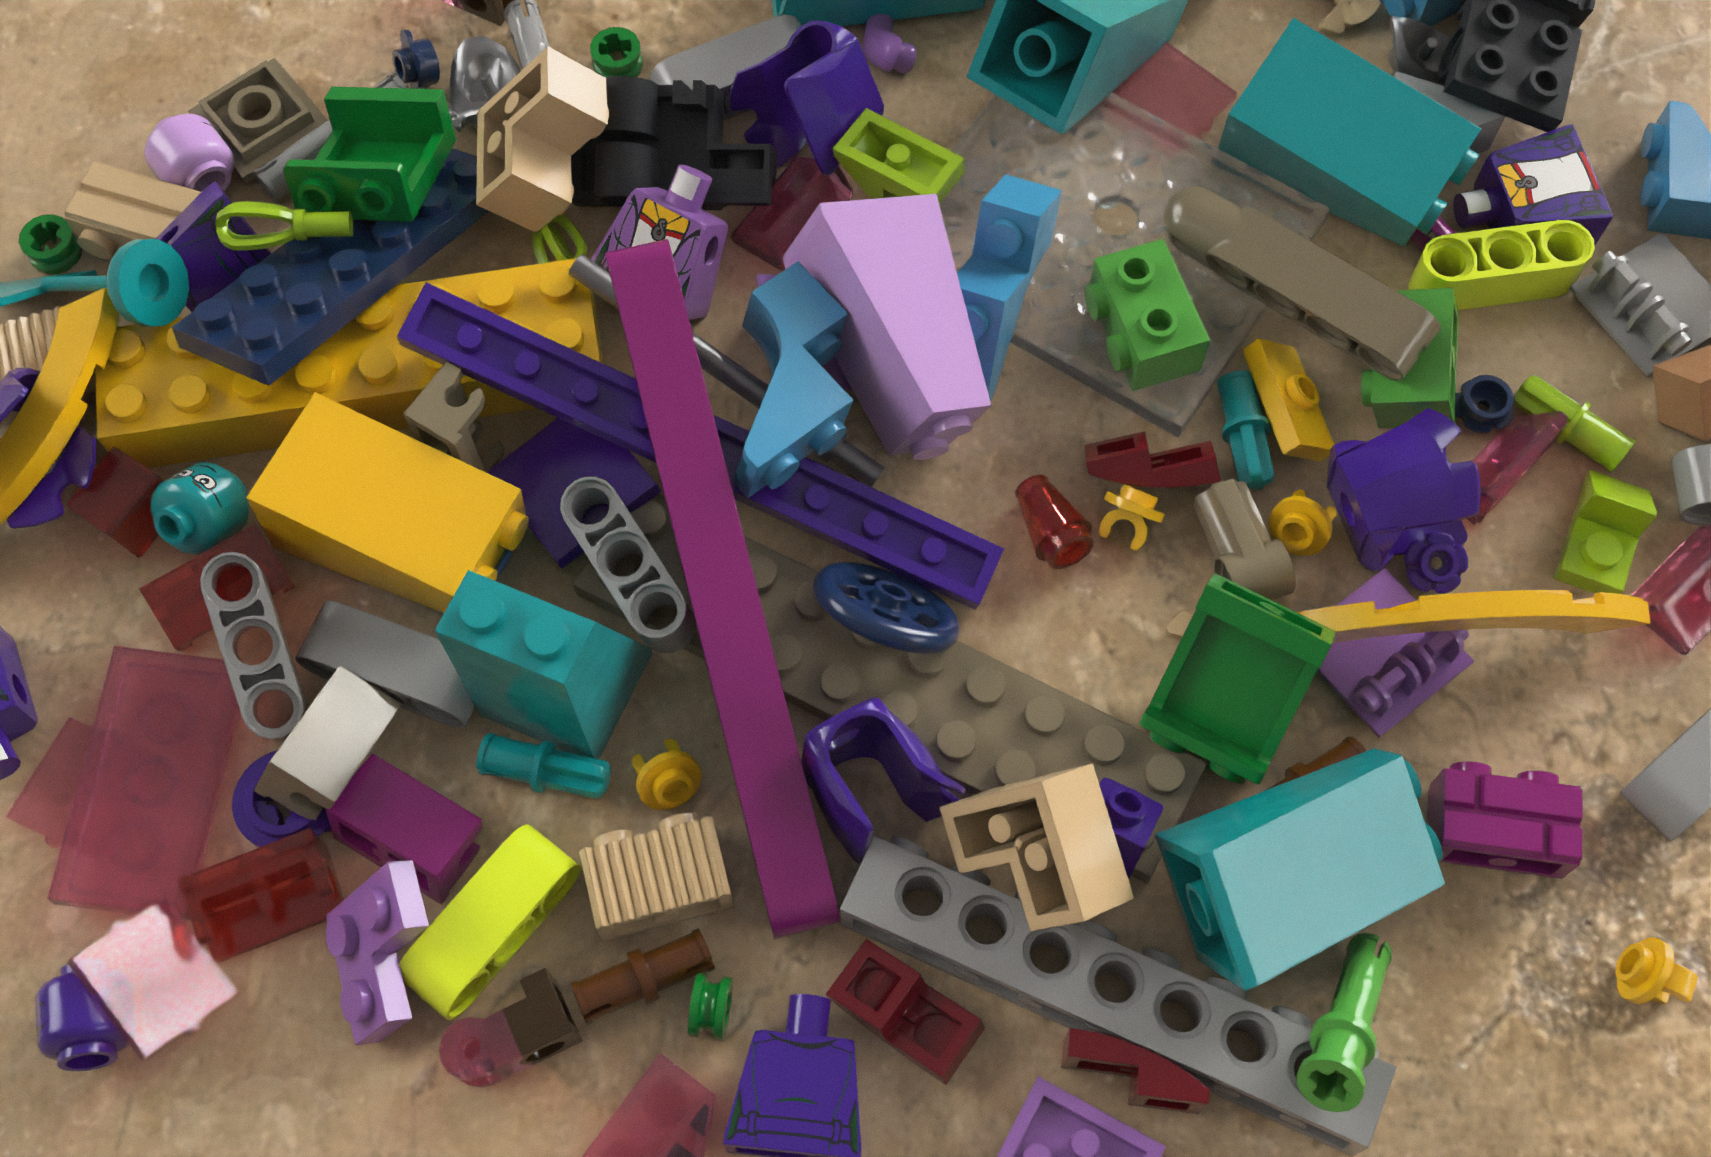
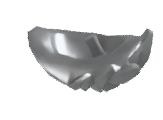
[1388,15,1451,86]
[447,36,521,133]

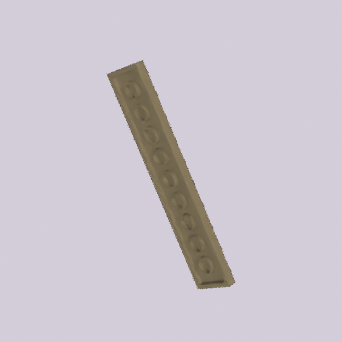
[573,494,1207,884]

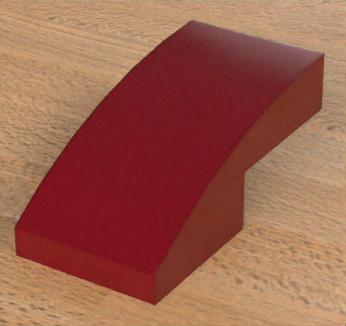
[1084,431,1221,488]
[826,939,985,1085]
[1061,1028,1210,1114]

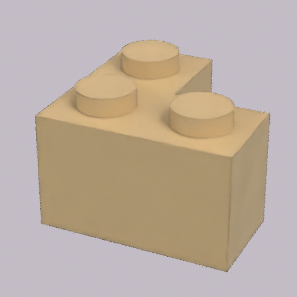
[476,46,609,233]
[939,763,1134,931]

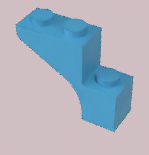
[1640,100,1711,239]
[957,174,1062,402]
[734,261,853,498]

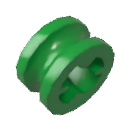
[590,27,643,77]
[18,214,82,275]
[688,973,733,1041]

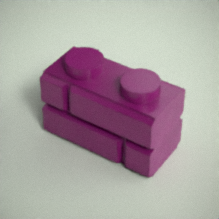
[1427,761,1583,879]

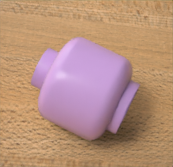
[144,114,235,192]

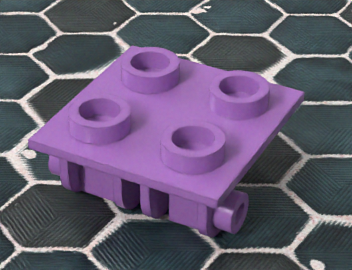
[1317,568,1474,738]

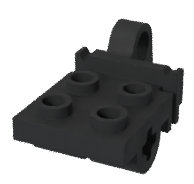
[1438,0,1596,132]
[571,76,777,210]

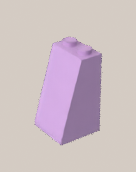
[783,194,991,460]

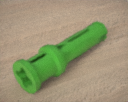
[1297,933,1392,1112]

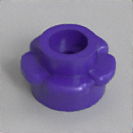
[1404,531,1468,594]

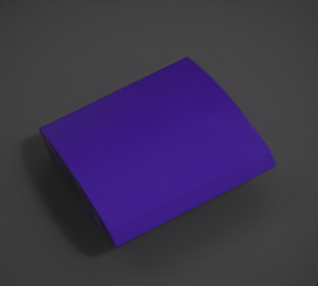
[486,418,661,568]

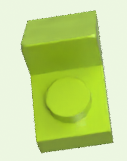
[833,108,965,205]
[1553,469,1657,594]

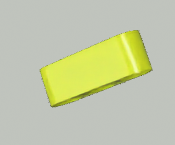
[1408,220,1595,310]
[398,824,581,1021]

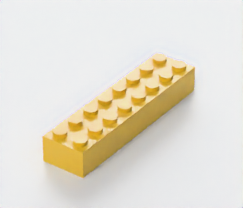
[95,258,604,472]

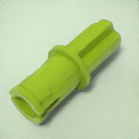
[1513,375,1637,473]

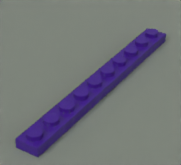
[397,282,1004,610]

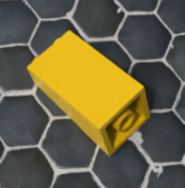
[246,392,529,613]

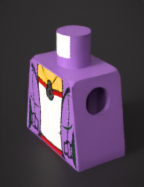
[591,165,728,320]

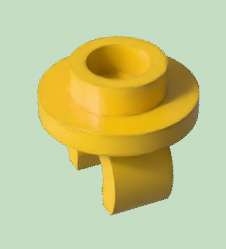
[1099,484,1165,551]
[1268,489,1336,556]
[632,738,702,810]
[1615,937,1698,1004]

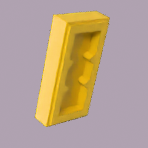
[1243,338,1334,462]

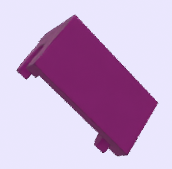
[325,753,483,905]

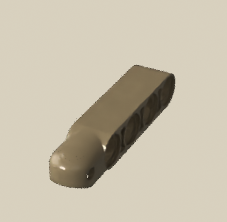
[1163,186,1441,381]

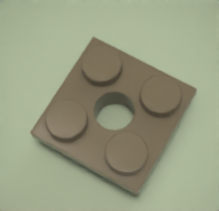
[188,58,327,184]

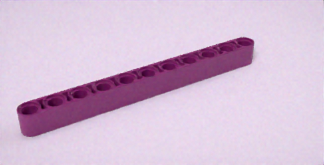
[605,239,840,939]

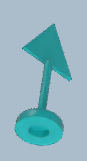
[0,239,189,327]

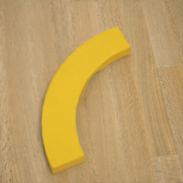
[0,288,119,525]
[1297,590,1651,643]

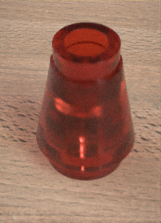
[1015,474,1094,569]

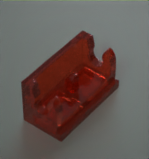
[139,523,295,652]
[178,828,344,963]

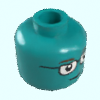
[151,462,249,555]

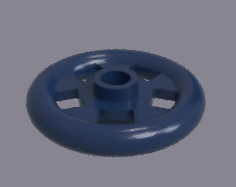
[813,562,960,654]

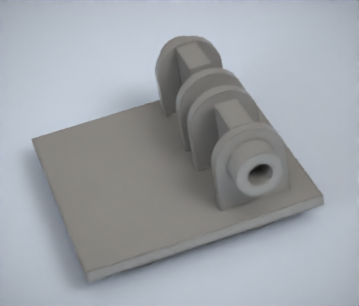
[1569,232,1711,377]

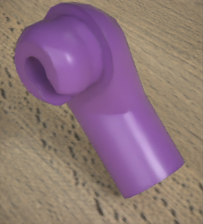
[862,14,917,74]

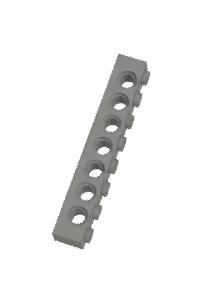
[840,836,1397,1157]

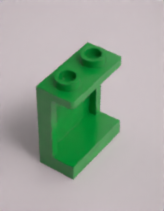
[283,86,456,222]
[1139,573,1336,785]

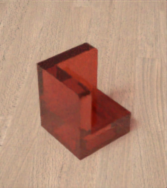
[67,446,164,558]

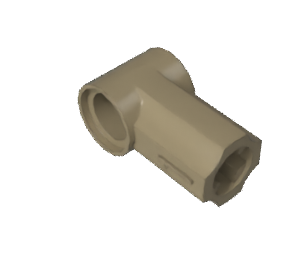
[1193,478,1296,600]

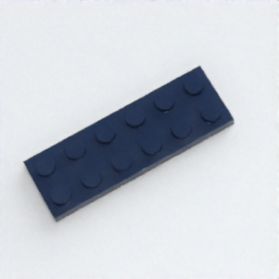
[171,148,489,386]

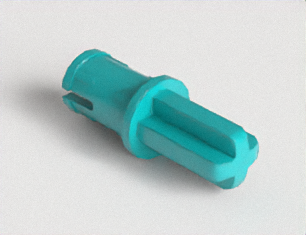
[1217,370,1275,491]
[476,733,611,799]

